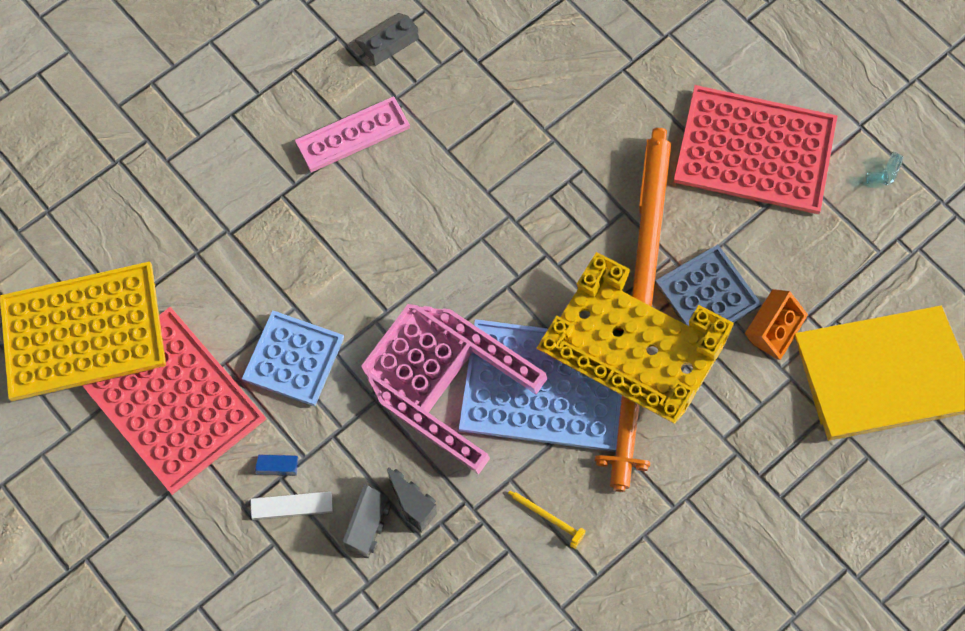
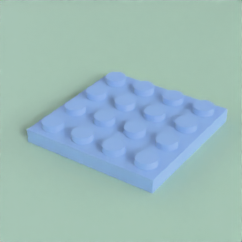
[242,310,344,407]

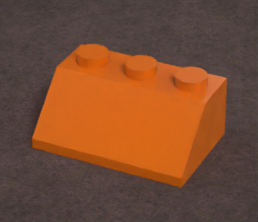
[745,289,808,360]

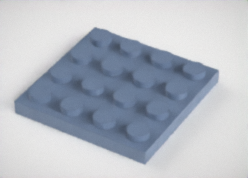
[655,244,761,326]

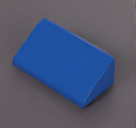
[255,454,298,476]

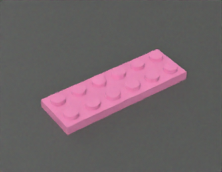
[295,96,410,172]

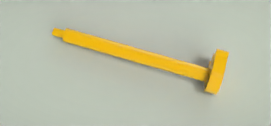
[508,491,586,549]

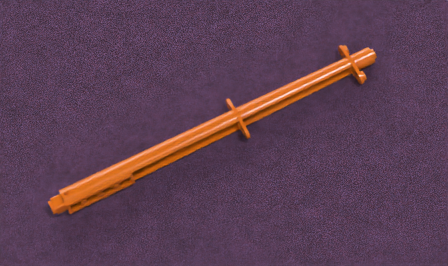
[594,128,671,492]

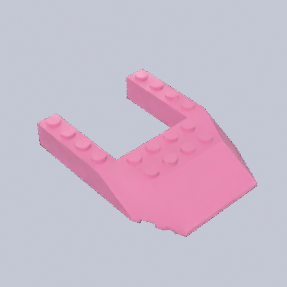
[361,304,547,475]

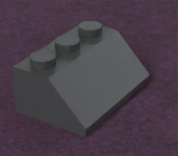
[355,13,419,66]
[343,484,391,558]

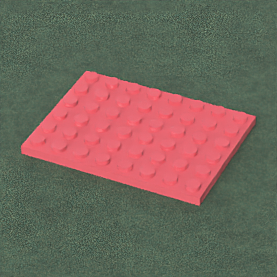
[673,85,838,214]
[82,307,266,495]

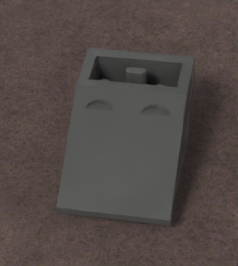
[387,467,437,532]

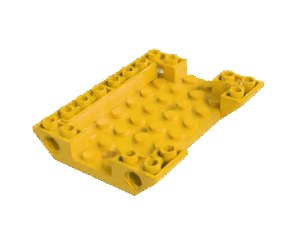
[536,252,734,424]

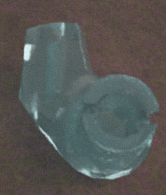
[866,152,904,185]

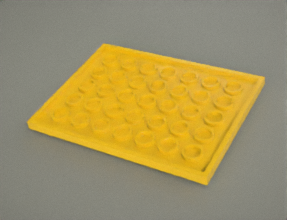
[0,261,166,401]

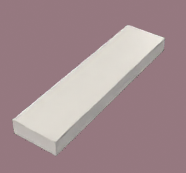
[251,492,333,520]

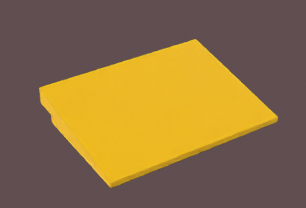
[795,305,965,441]

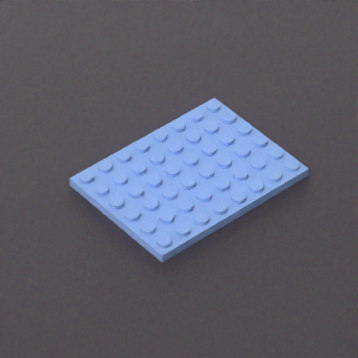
[459,319,622,452]

